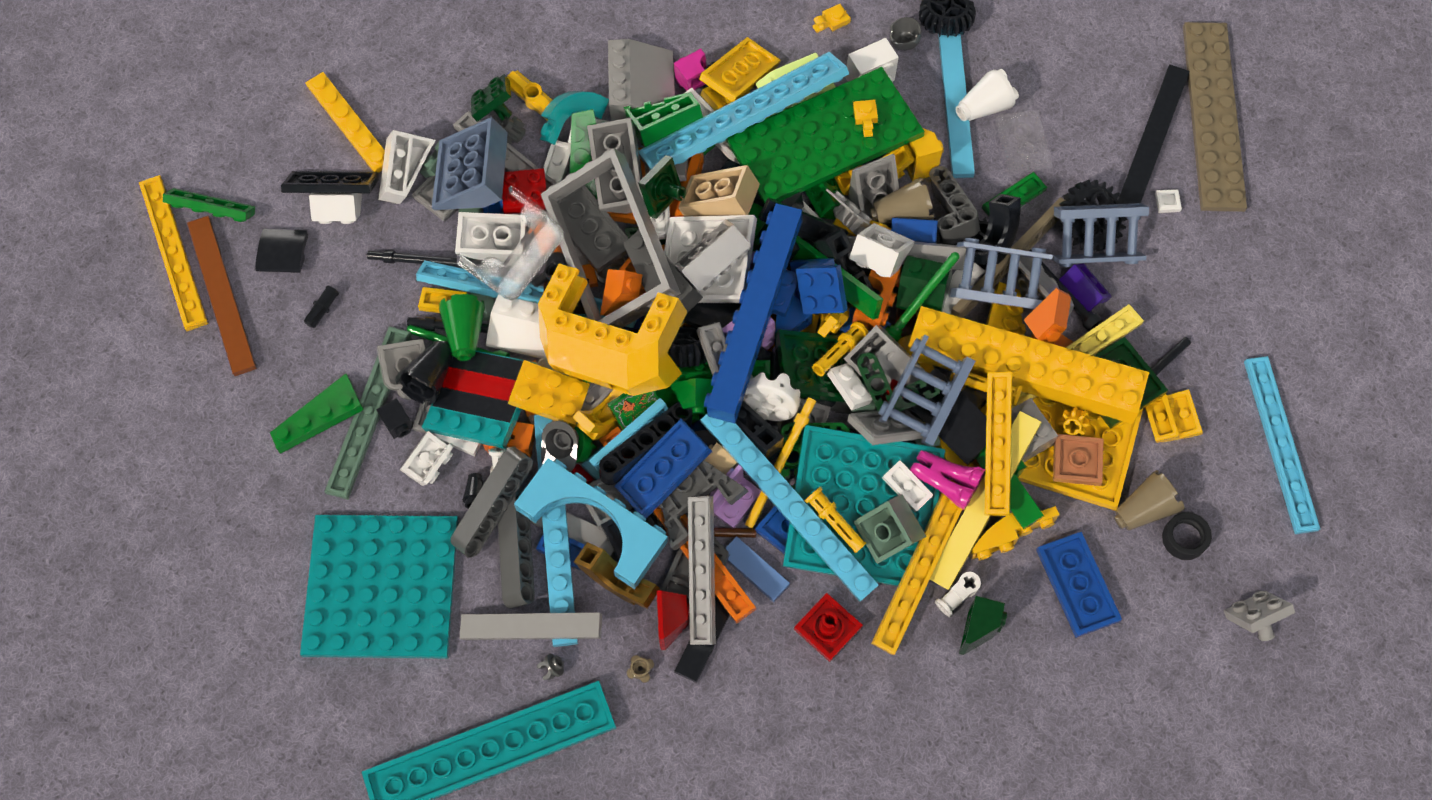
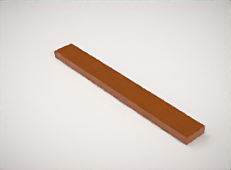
[187,216,257,376]

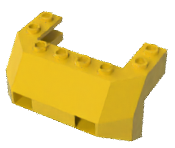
[538,264,687,396]

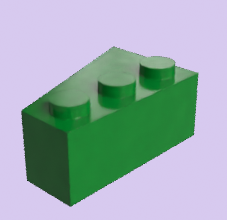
[624,92,703,148]

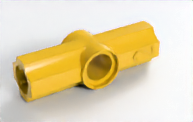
[507,70,552,121]

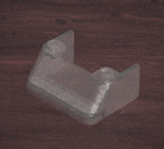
[457,185,564,300]

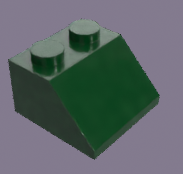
[896,256,952,313]
[959,596,1007,655]

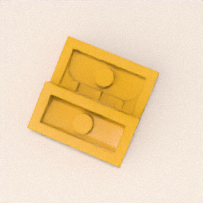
[1145,389,1203,443]

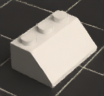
[486,294,547,359]

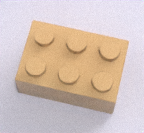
[678,165,760,217]

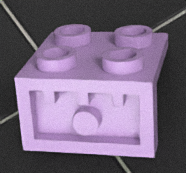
[710,465,761,528]

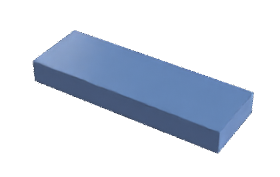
[725,536,790,602]

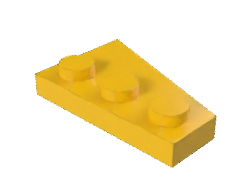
[986,281,1026,336]

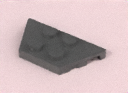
[660,536,730,600]

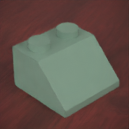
[853,494,926,564]

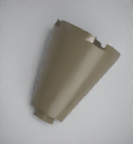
[870,178,934,224]
[1114,470,1185,531]

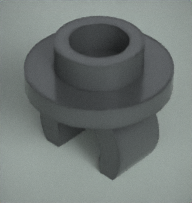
[537,654,564,680]

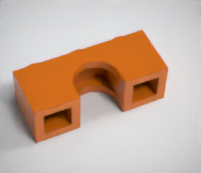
[852,265,902,331]

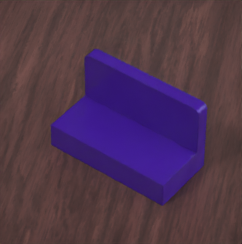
[1059,263,1112,312]

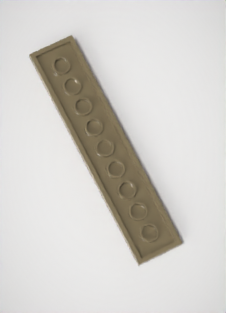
[1183,22,1247,212]

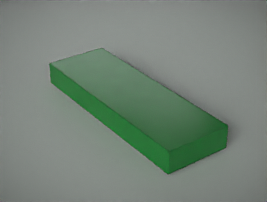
[982,172,1047,216]

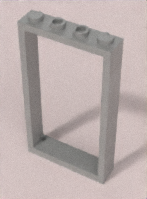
[541,148,681,329]

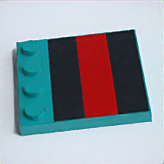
[422,351,538,449]

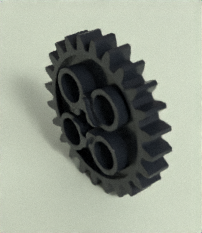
[1058,180,1128,252]

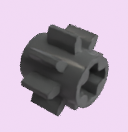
[500,116,526,144]

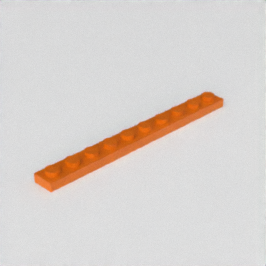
[599,426,756,624]

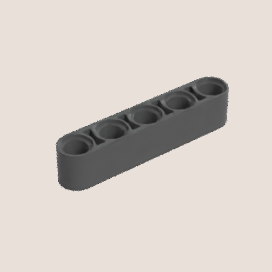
[451,446,533,558]
[498,490,535,609]

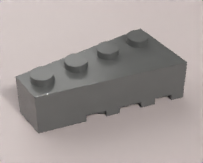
[624,230,703,313]

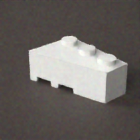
[378,130,436,204]

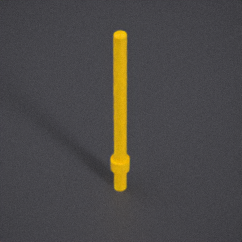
[744,397,817,529]

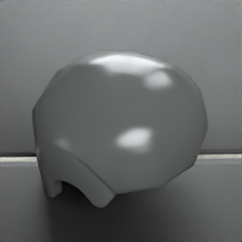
[889,17,921,51]

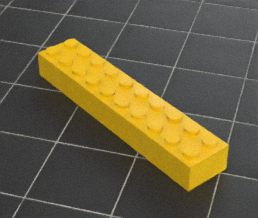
[907,306,1149,424]

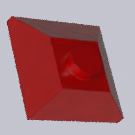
[657,590,690,650]

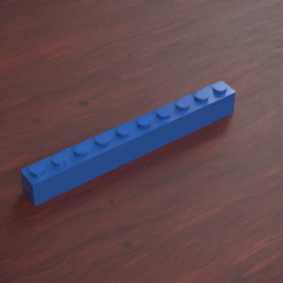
[704,203,802,424]

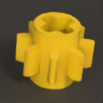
[1059,407,1090,436]

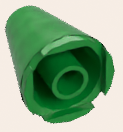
[439,294,485,361]

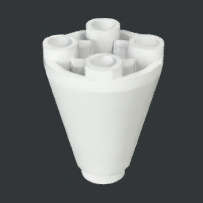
[956,69,1019,121]

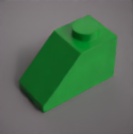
[671,378,713,414]

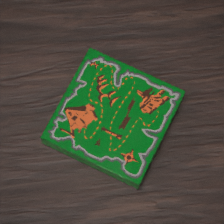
[607,391,659,431]

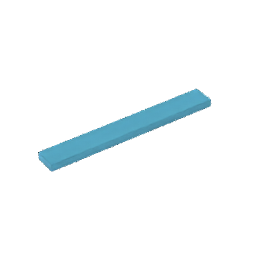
[938,34,975,178]
[1244,356,1320,534]

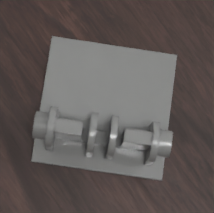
[826,189,872,236]

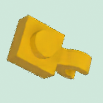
[812,4,851,33]
[853,100,878,137]

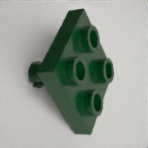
[471,74,512,122]
[638,155,686,219]

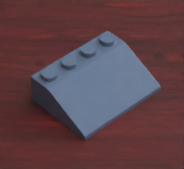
[431,117,508,210]

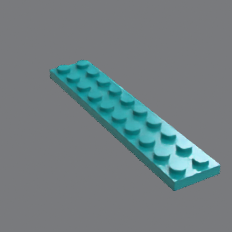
[362,681,616,800]

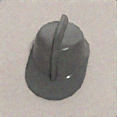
[541,420,579,473]

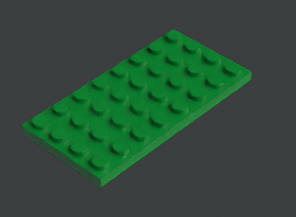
[726,67,925,204]

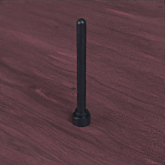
[1029,249,1103,332]

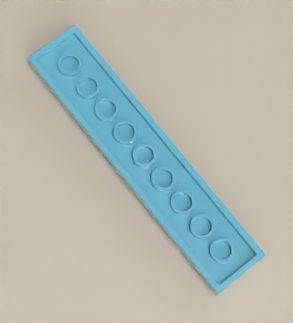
[639,52,849,170]

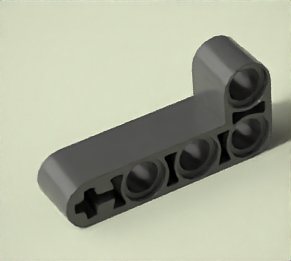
[929,166,980,245]

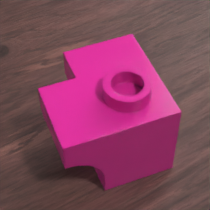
[674,49,707,91]

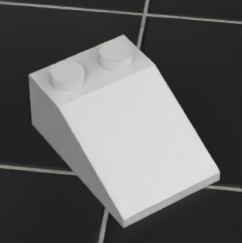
[455,212,527,267]

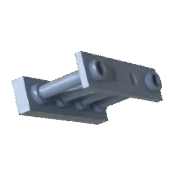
[1052,203,1149,267]
[950,238,1053,309]
[878,335,975,446]

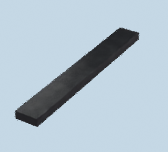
[1118,64,1190,204]

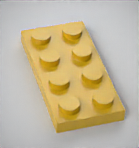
[699,37,781,102]

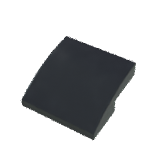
[255,229,308,273]

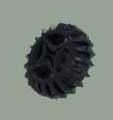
[919,0,976,38]
[668,326,707,369]

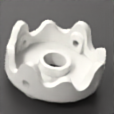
[743,373,801,421]

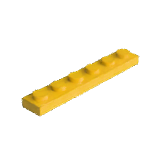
[305,72,385,173]
[985,372,1012,516]

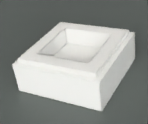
[1155,189,1182,213]

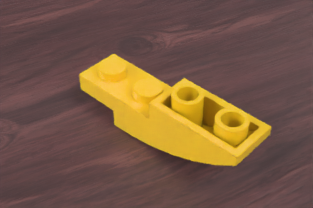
[969,506,1059,560]

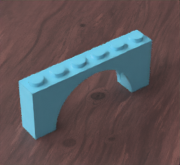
[514,458,668,589]

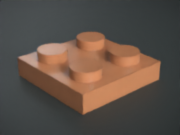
[1053,434,1103,486]

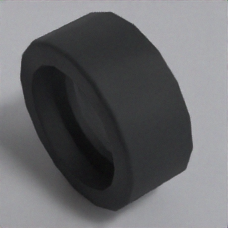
[1162,512,1212,560]

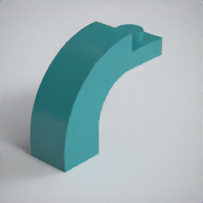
[540,91,609,145]

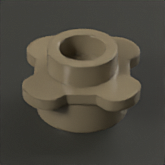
[627,655,654,683]

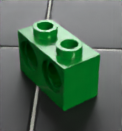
[805,178,844,220]

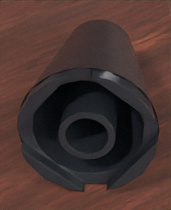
[395,341,453,405]

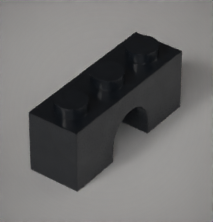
[813,229,874,302]

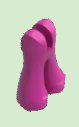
[910,450,985,510]

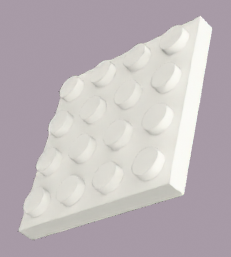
[664,215,757,303]

